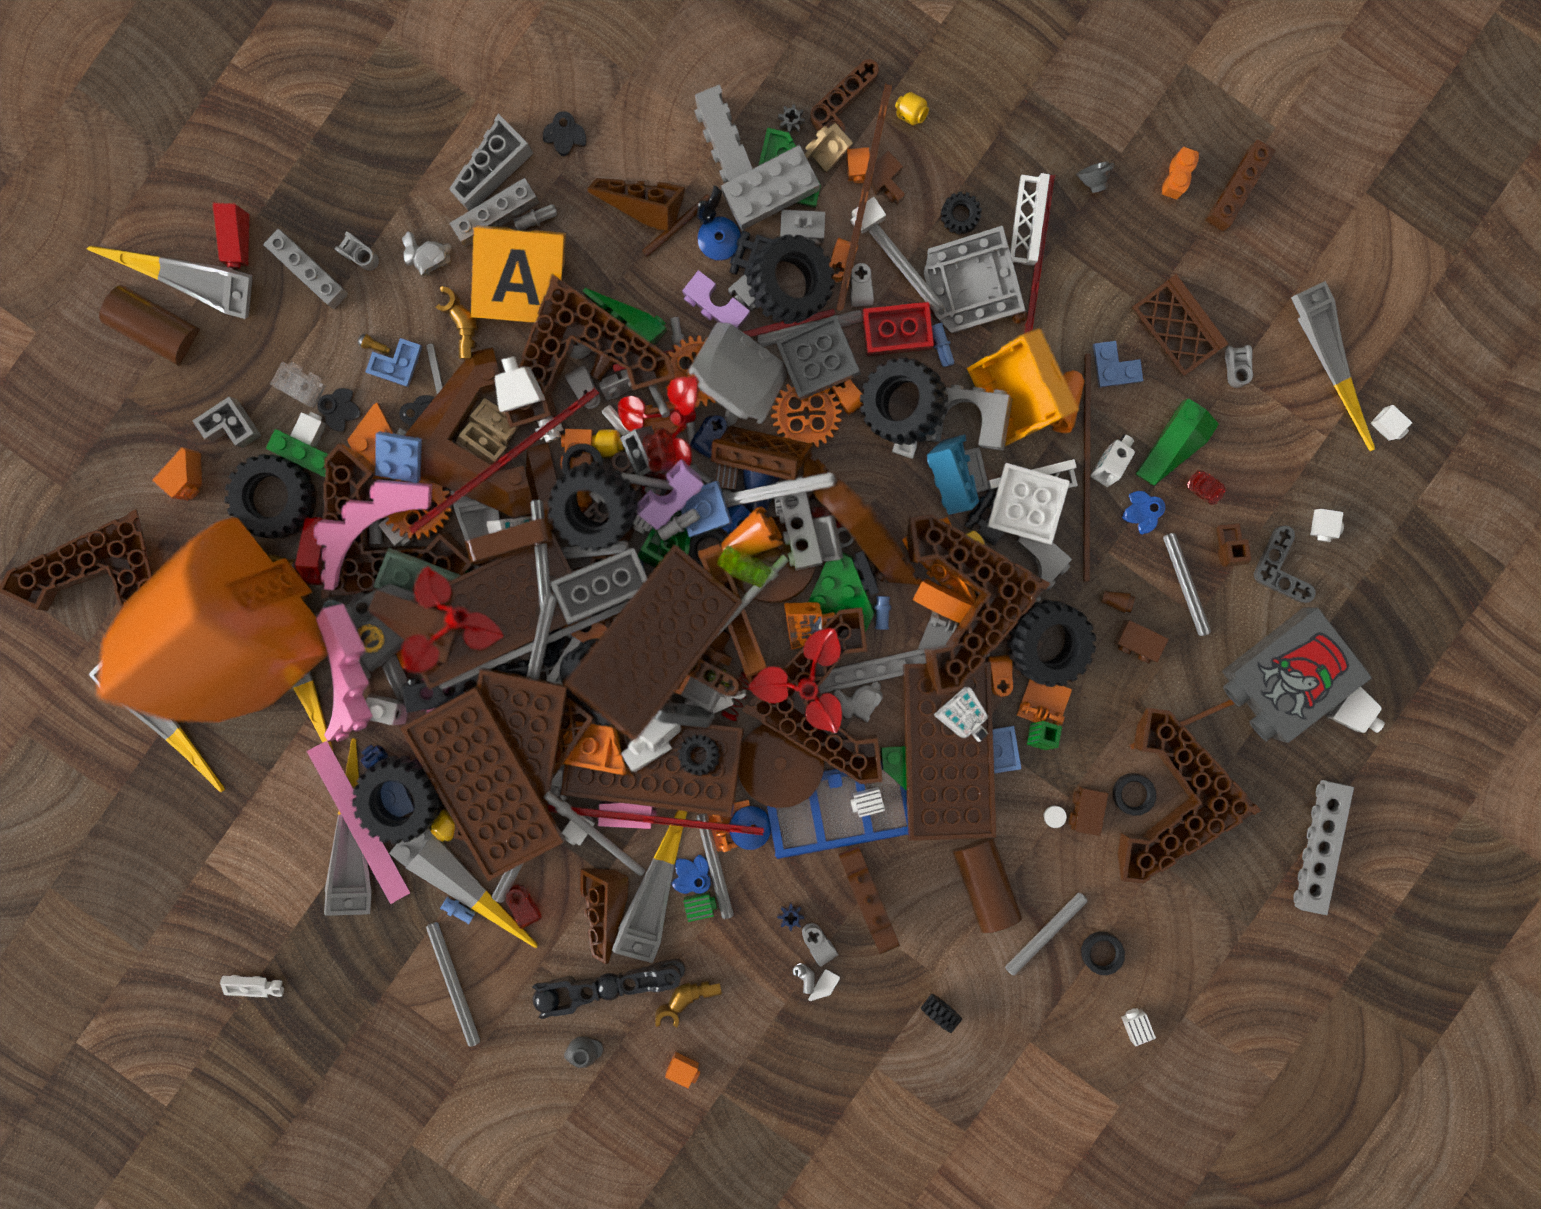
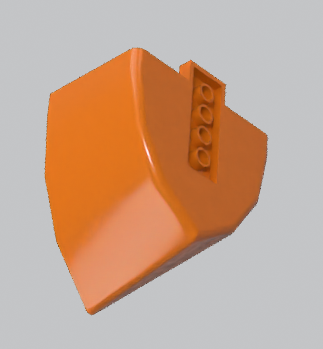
[97,517,328,722]

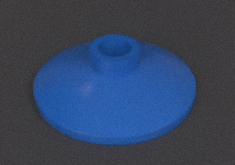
[698,217,741,261]
[729,806,771,850]

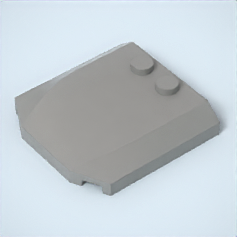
[924,226,1026,334]
[688,322,788,424]

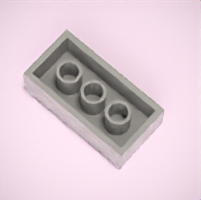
[721,145,820,231]
[551,548,647,625]

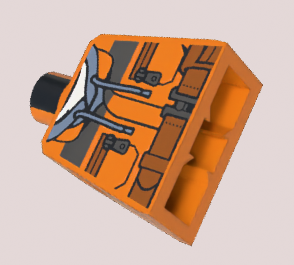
[784,602,835,650]

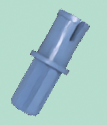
[932,323,954,367]

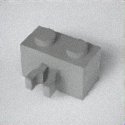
[780,210,825,246]

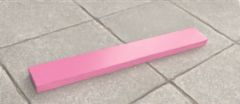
[307,741,410,904]

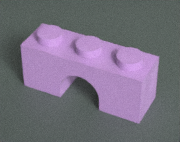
[682,270,750,329]
[637,459,704,530]

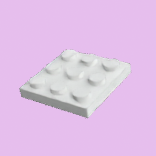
[987,463,1070,545]

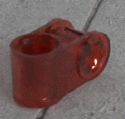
[643,428,678,472]
[506,884,542,929]

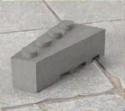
[694,84,752,183]
[450,114,533,211]

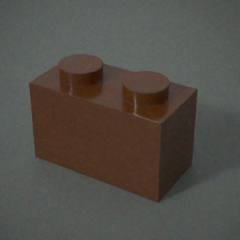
[1114,620,1169,664]
[1069,786,1109,836]

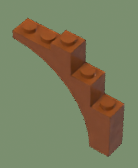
[698,544,767,684]

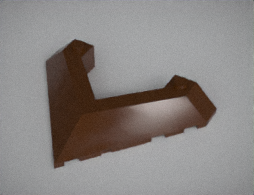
[505,274,675,428]
[404,347,533,518]
[321,443,472,599]
[803,452,922,585]
[0,509,152,611]
[907,514,1051,694]
[742,607,883,784]
[1118,707,1262,884]

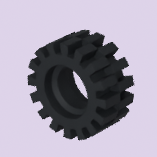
[941,192,982,235]
[678,735,720,776]
[921,994,962,1033]

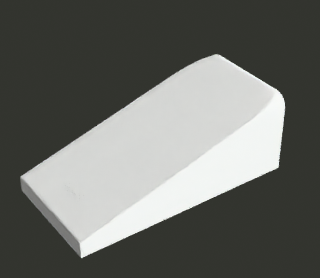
[621,742,672,772]

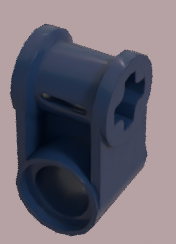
[690,415,727,458]

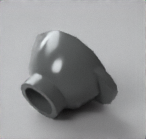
[1076,161,1115,193]
[564,1036,603,1068]

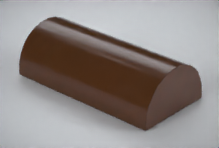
[99,285,200,366]
[952,838,1022,933]

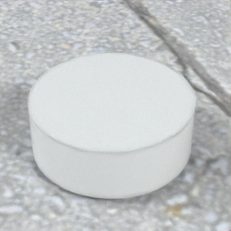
[1044,805,1067,828]

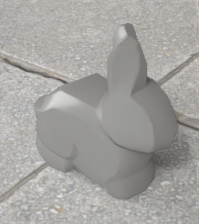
[402,232,452,277]
[833,681,883,723]

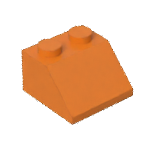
[152,447,202,501]

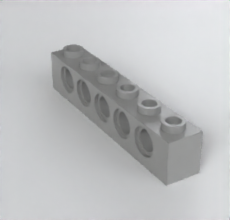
[1294,780,1354,915]

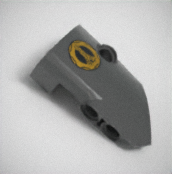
[345,583,415,672]

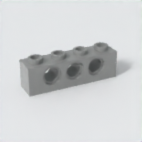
[450,178,539,247]
[263,229,349,309]
[775,477,822,571]

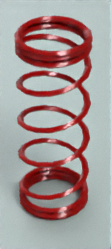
[721,672,750,721]

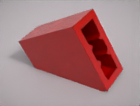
[213,203,249,269]
[295,517,323,585]

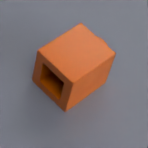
[846,147,870,183]
[665,1052,700,1089]

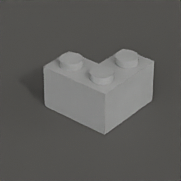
[193,397,261,448]

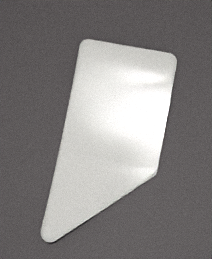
[809,970,840,1001]

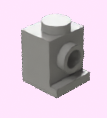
[728,275,757,311]

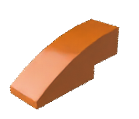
[913,579,974,623]

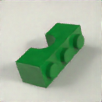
[266,429,329,477]

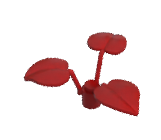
[618,376,698,470]
[402,566,504,673]
[749,628,842,733]

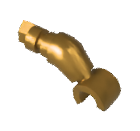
[435,287,477,359]
[655,981,722,1028]

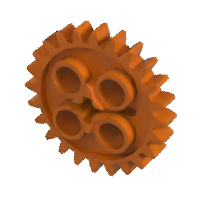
[666,335,716,407]
[771,384,842,448]
[382,477,452,540]

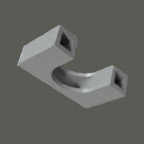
[925,385,1013,451]
[974,536,1072,602]

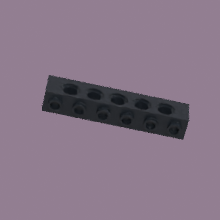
[402,660,530,713]

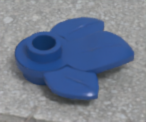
[1122,491,1166,534]
[671,854,711,894]

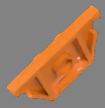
[347,403,394,480]
[556,721,626,775]

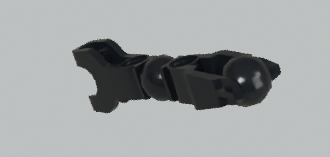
[532,959,685,1019]

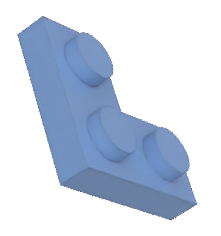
[366,338,422,387]
[1093,341,1143,388]

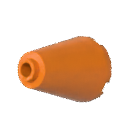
[1050,370,1085,433]
[721,506,783,561]

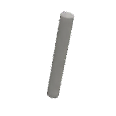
[649,385,670,418]

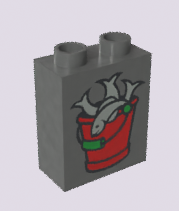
[1222,608,1372,743]

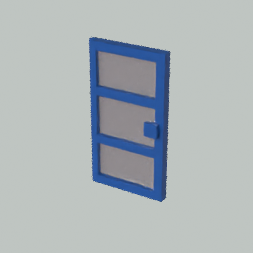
[767,760,908,859]

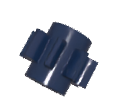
[360,744,388,769]
[777,902,804,931]

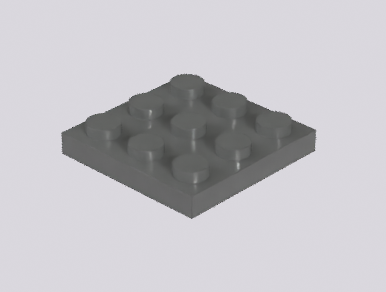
[776,315,861,401]

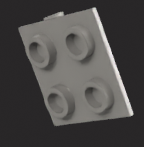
[918,611,960,649]

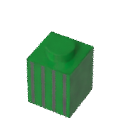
[1027,721,1062,750]
[683,891,717,922]

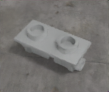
[599,369,633,400]

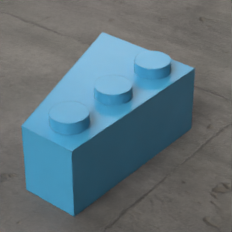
[927,434,979,515]

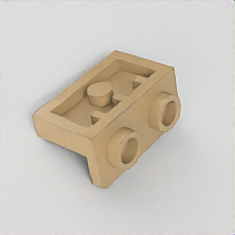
[805,123,853,172]
[469,398,519,447]

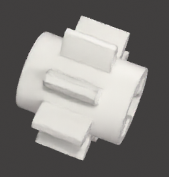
[535,416,564,443]

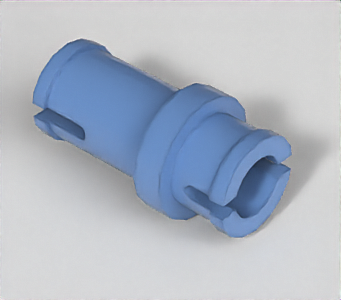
[874,596,891,630]
[440,896,476,925]

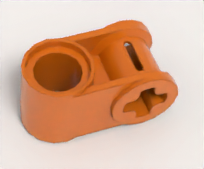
[829,237,859,283]
[830,379,863,415]
[988,655,1013,697]

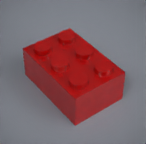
[862,302,934,356]

